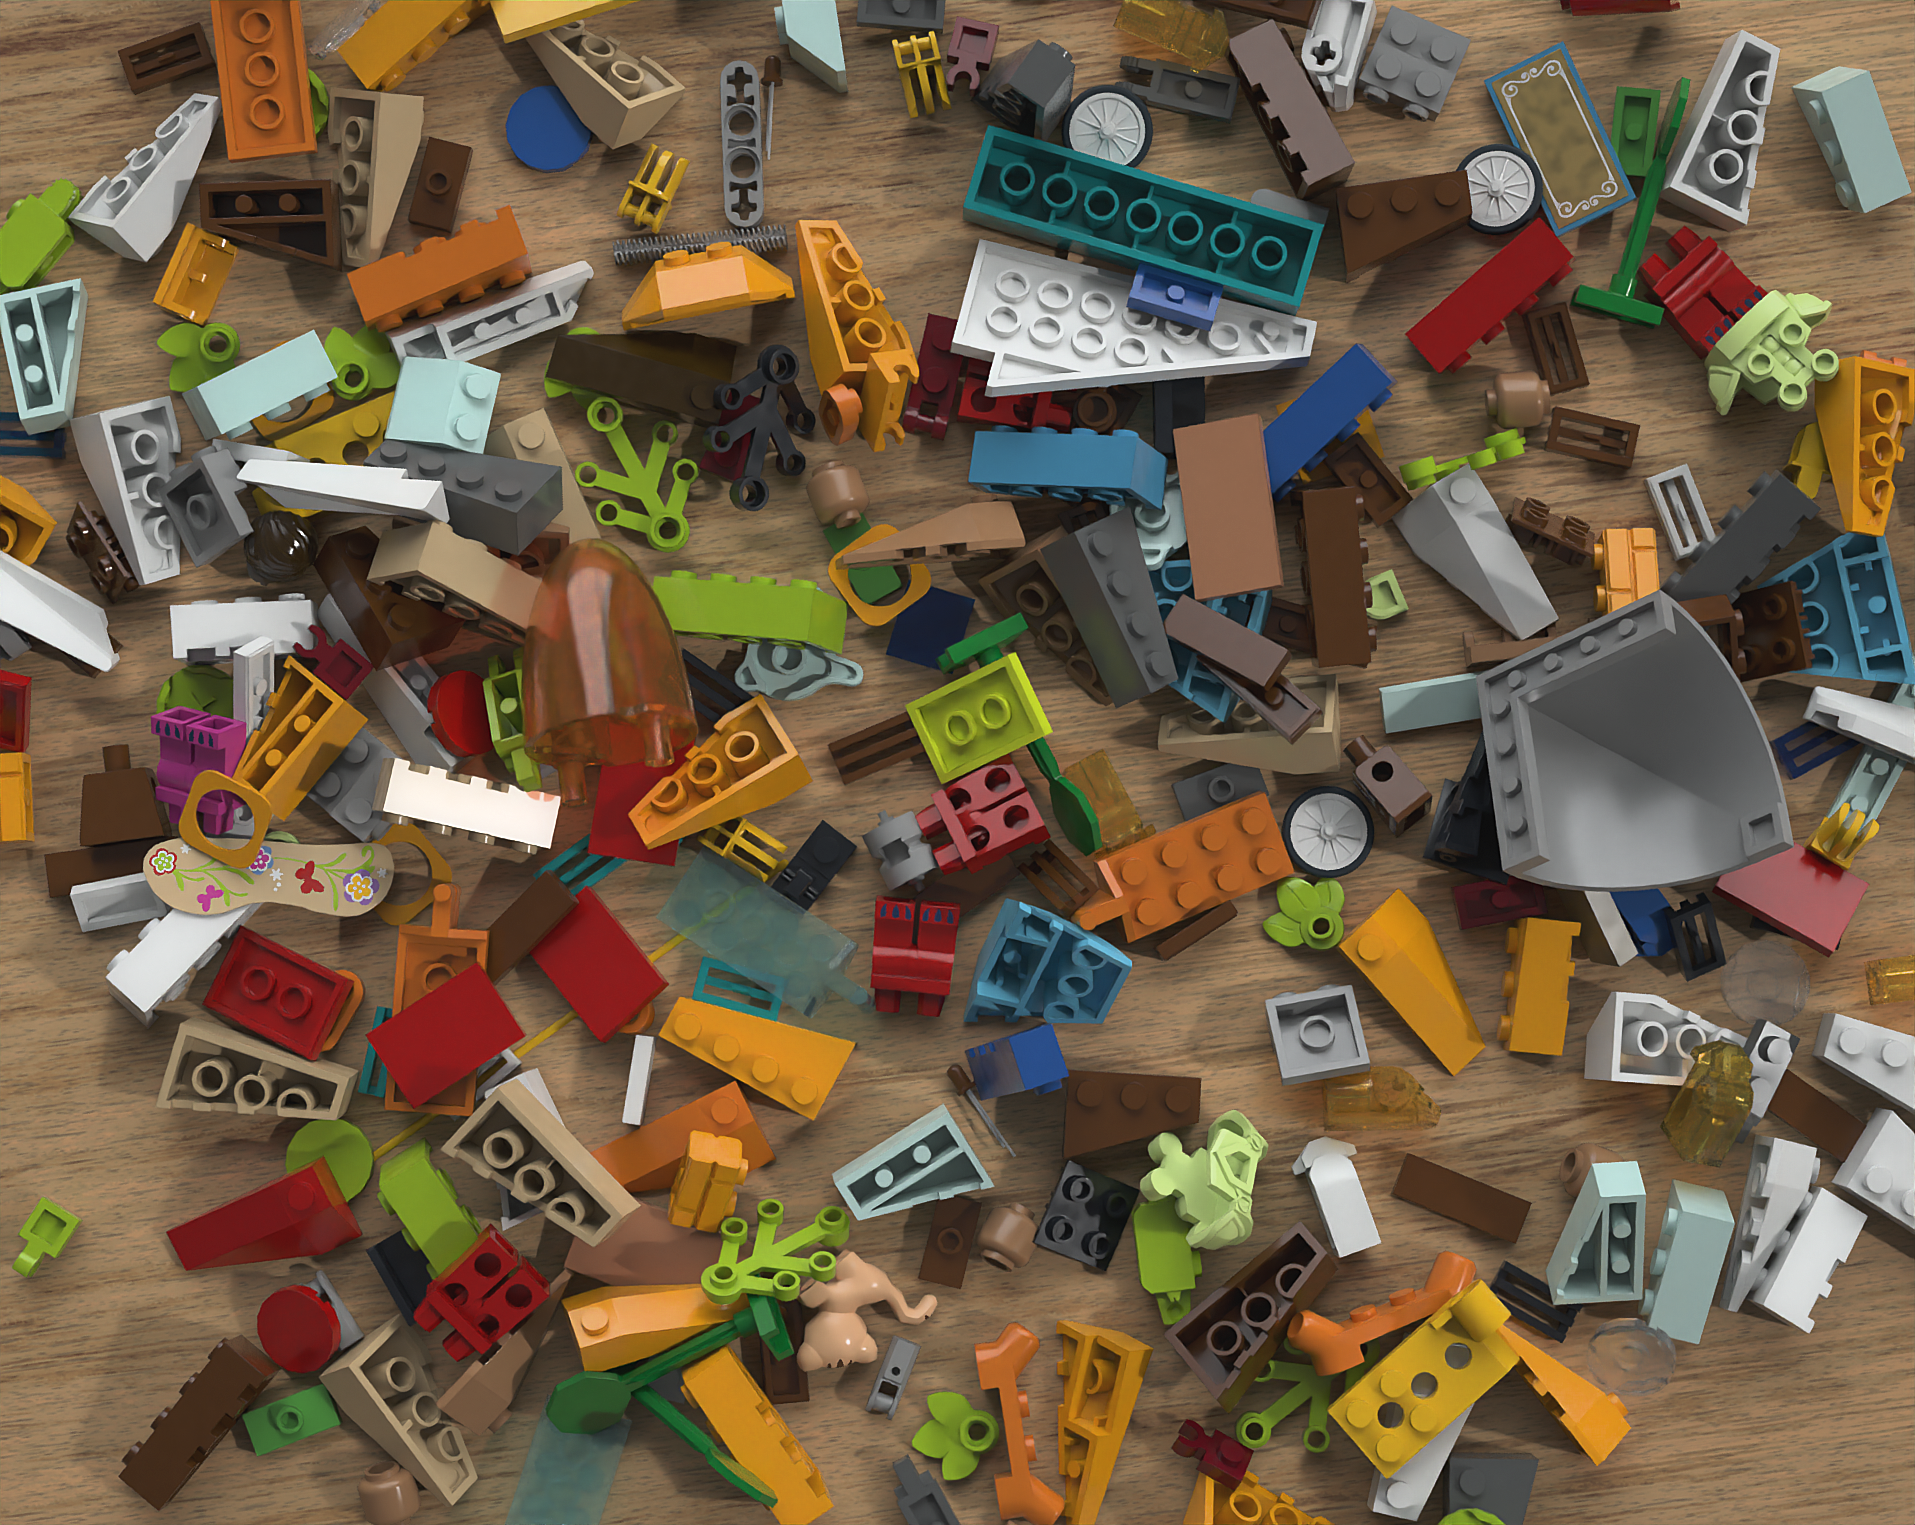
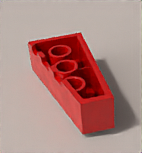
[1405,217,1576,375]

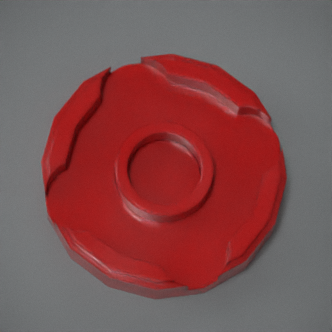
[427,670,494,758]
[257,1284,341,1374]

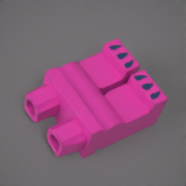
[151,706,247,835]

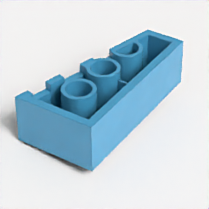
[968,425,1168,510]

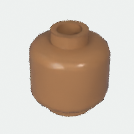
[1485,370,1550,429]
[806,460,870,529]
[1559,1143,1624,1199]
[977,1203,1039,1272]
[357,1460,421,1525]

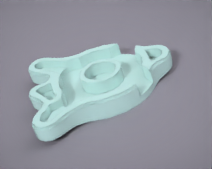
[1109,472,1188,571]
[734,587,863,701]

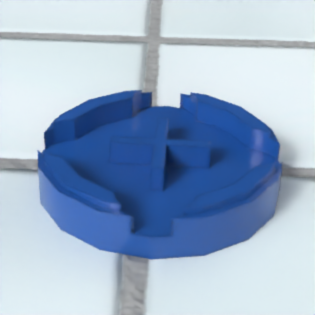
[506,85,593,173]

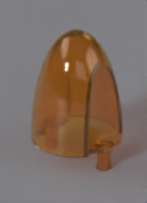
[521,538,698,808]

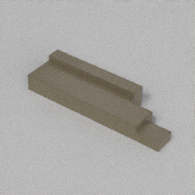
[1556,888,1638,967]

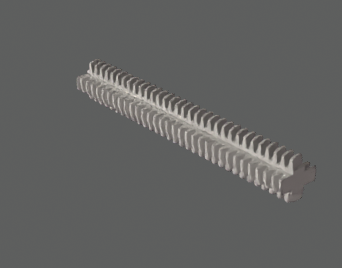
[613,224,788,266]

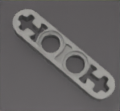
[720,60,764,231]

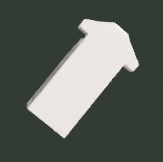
[1301,0,1377,112]
[1291,1136,1381,1258]

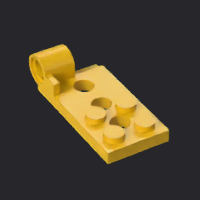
[252,391,395,523]
[1326,1278,1520,1479]

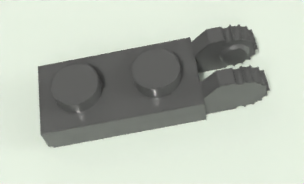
[1115,56,1241,124]

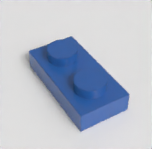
[1126,263,1223,331]

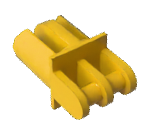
[891,31,952,119]
[617,143,690,234]
[1782,422,1832,499]
[1803,803,1879,871]
[696,816,788,883]

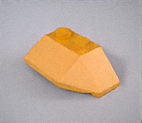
[622,242,795,331]

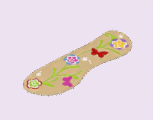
[143,837,394,917]

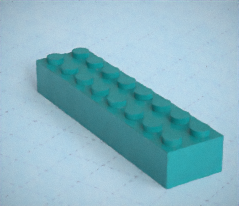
[962,125,1324,316]

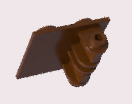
[1505,497,1595,566]
[66,501,140,604]
[1731,580,1815,683]

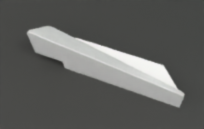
[385,261,594,368]
[237,459,450,523]
[0,550,120,672]
[317,594,474,774]
[1803,686,1915,765]

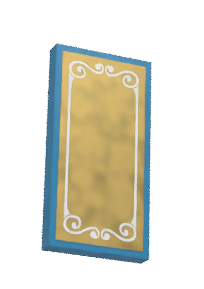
[1484,41,1637,238]

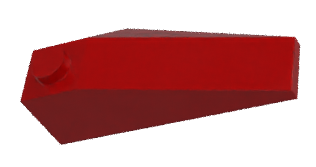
[166,1156,363,1271]

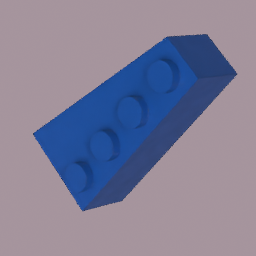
[1263,343,1398,503]
[965,1023,1069,1101]

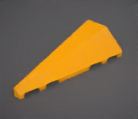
[1056,1320,1154,1525]

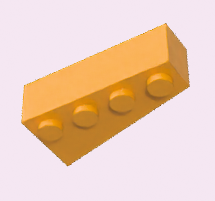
[658,996,857,1121]
[680,1343,834,1525]

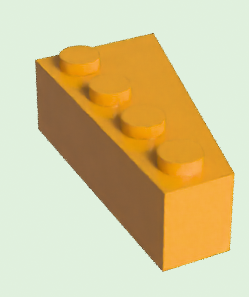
[335,0,491,92]

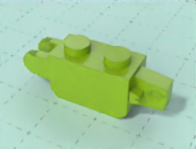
[0,178,84,295]
[483,646,554,793]
[1131,1165,1202,1325]

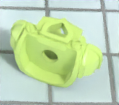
[1704,290,1839,415]
[1140,1110,1269,1250]

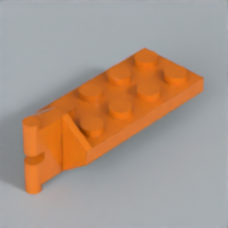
[210,0,318,163]
[1061,790,1295,943]
[384,883,490,1116]

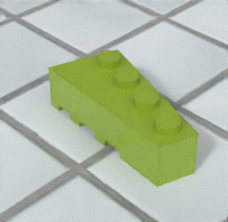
[647,570,848,654]
[377,1137,482,1280]

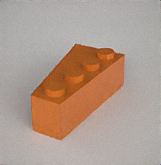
[347,204,532,332]

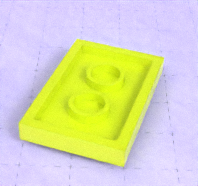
[905,652,1053,784]

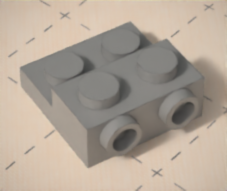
[1356,6,1471,122]
[158,446,253,568]
[306,727,404,843]
[1265,984,1370,1086]

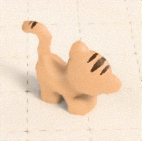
[796,1249,938,1372]

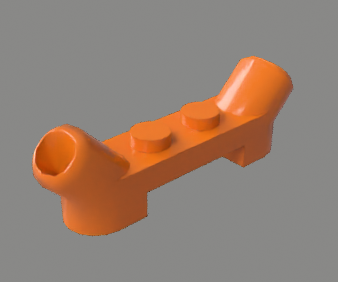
[1287,1251,1477,1376]
[974,1322,1065,1525]

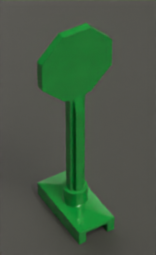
[1570,77,1691,329]
[935,612,1103,857]
[545,1273,794,1435]
[602,1360,778,1508]

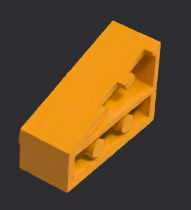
[232,654,369,821]
[1497,917,1581,1056]

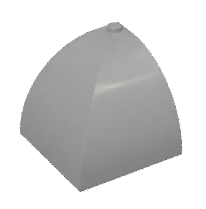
[1476,589,1794,892]

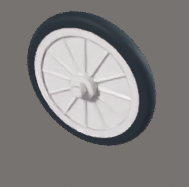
[1061,85,1153,168]
[1456,144,1543,235]
[1282,786,1375,878]

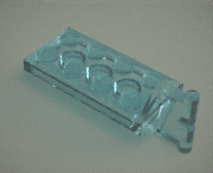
[656,845,876,1019]
[505,1394,633,1525]

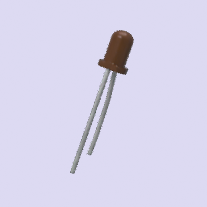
[761,55,783,160]
[947,1065,1016,1157]

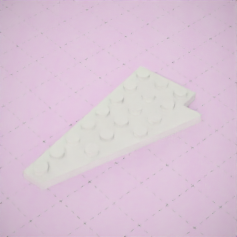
[950,239,1317,397]

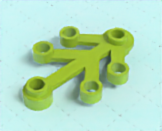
[575,397,699,553]
[1399,428,1526,491]
[701,1199,850,1305]
[1235,1338,1380,1453]

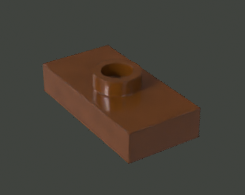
[408,137,473,234]
[1323,432,1413,528]
[918,1195,982,1289]

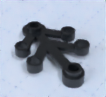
[703,345,816,511]

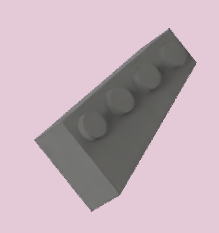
[970,39,1076,142]
[363,439,563,556]

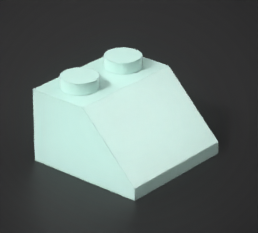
[774,0,848,93]
[384,356,501,454]

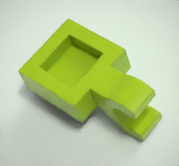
[12,1197,83,1278]

